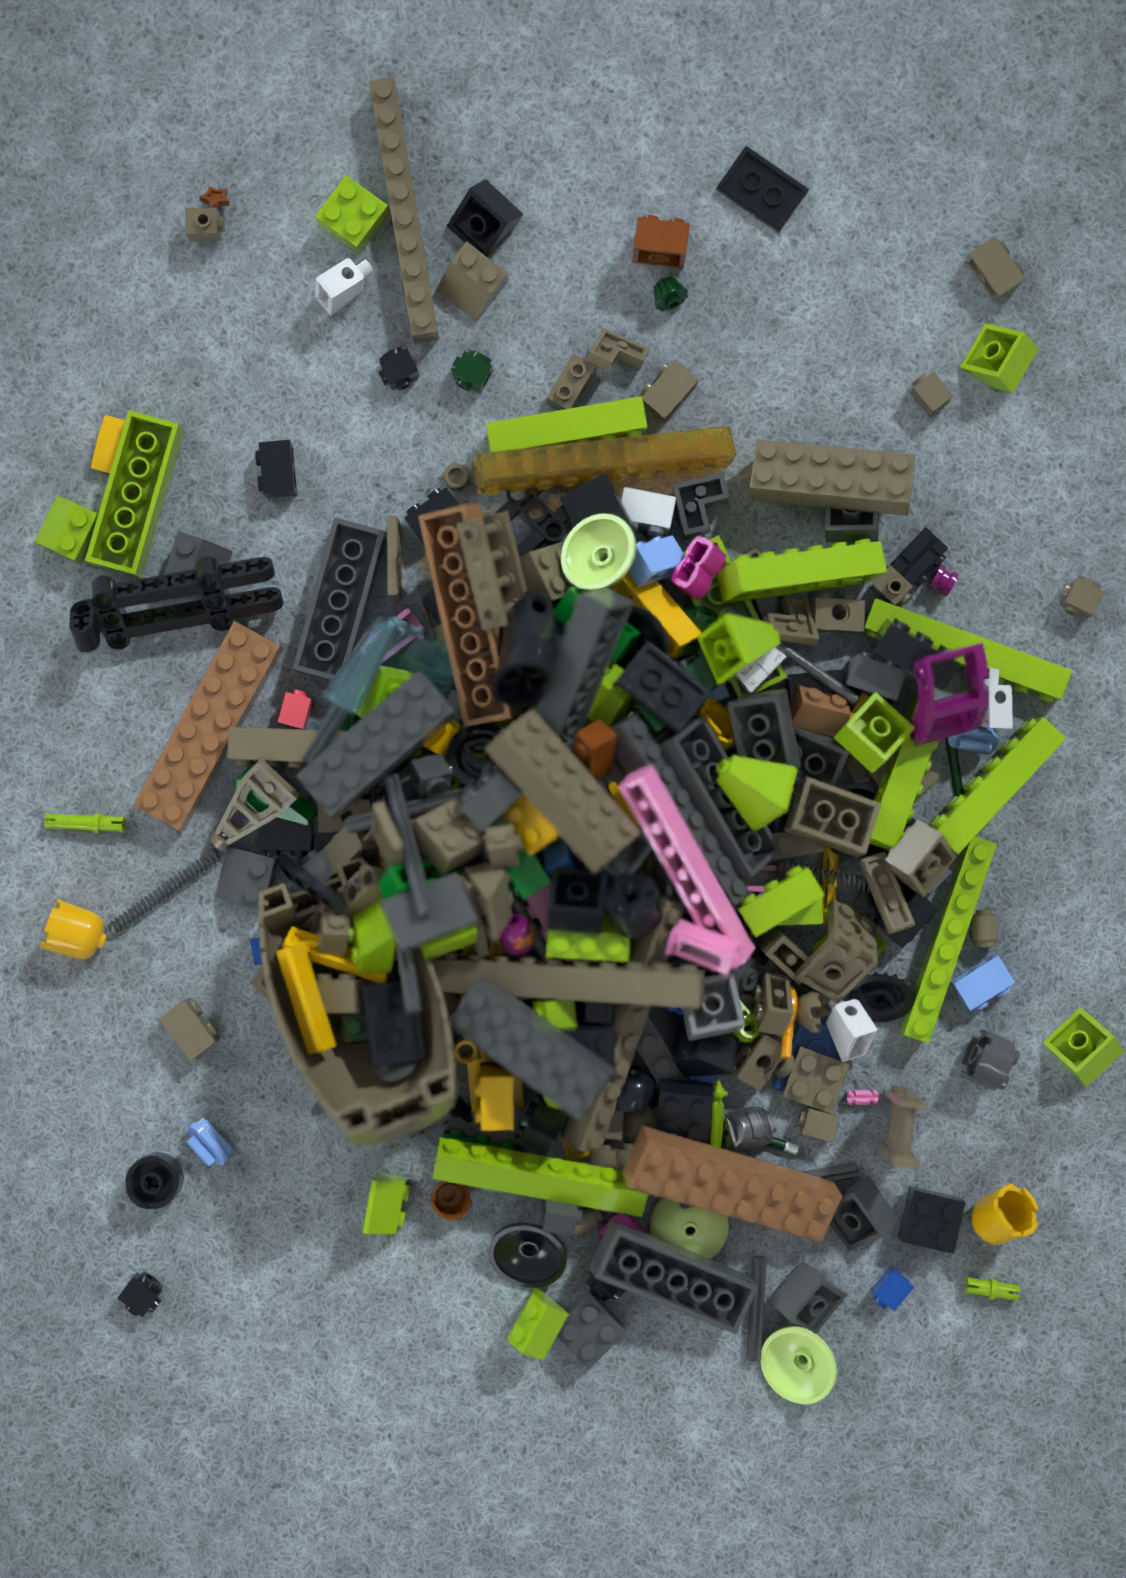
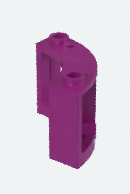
[908,642,989,746]

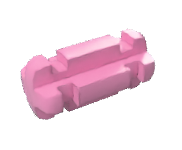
[846,1090,878,1105]

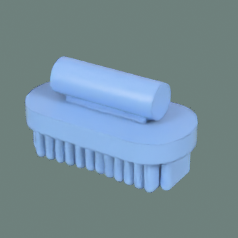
[948,726,998,754]
[186,1118,233,1166]

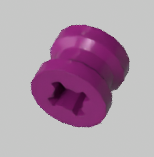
[928,564,959,597]

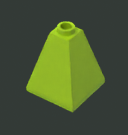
[697,614,780,685]
[716,756,798,832]

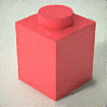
[278,689,314,730]

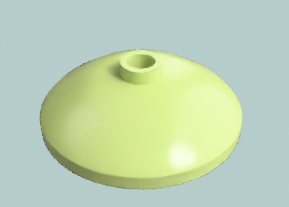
[561,514,636,591]
[650,1197,729,1259]
[760,1326,837,1404]

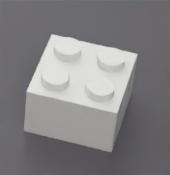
[621,487,676,538]

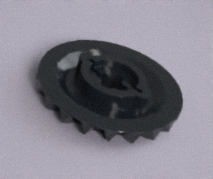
[447,723,504,785]
[845,971,914,1022]

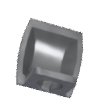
[722,1107,773,1150]

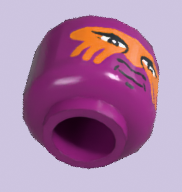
[499,914,536,956]

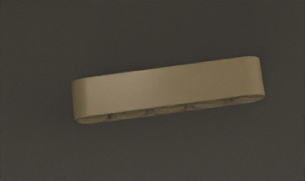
[299,866,387,935]

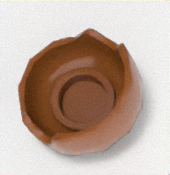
[431,1181,472,1221]

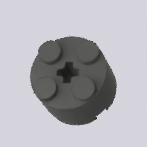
[961,1029,1020,1091]

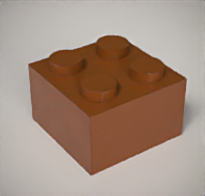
[632,215,690,269]

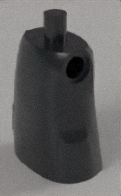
[491,590,556,708]

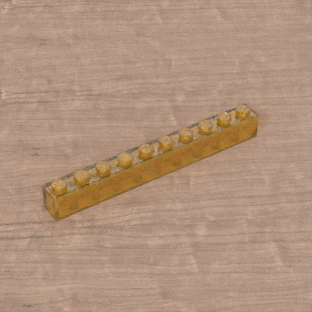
[472,426,736,495]

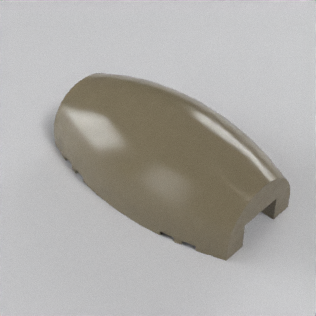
[258,856,455,1145]

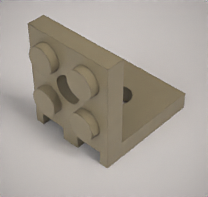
[372,801,429,868]
[796,899,878,1003]

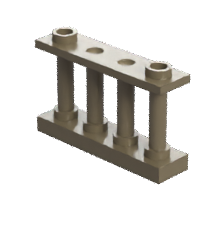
[456,511,527,630]
[876,1086,927,1170]

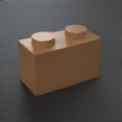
[789,686,851,737]

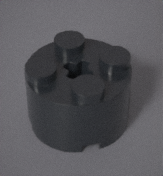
[604,874,664,938]
[125,1152,184,1209]

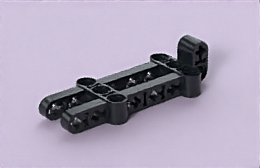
[422,452,589,624]
[69,556,284,653]

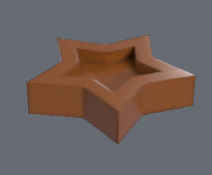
[199,186,229,208]

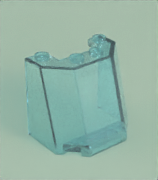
[322,616,455,715]

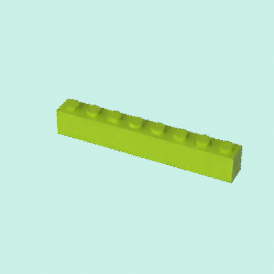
[864,598,1073,704]
[899,836,997,1044]
[432,1137,648,1217]

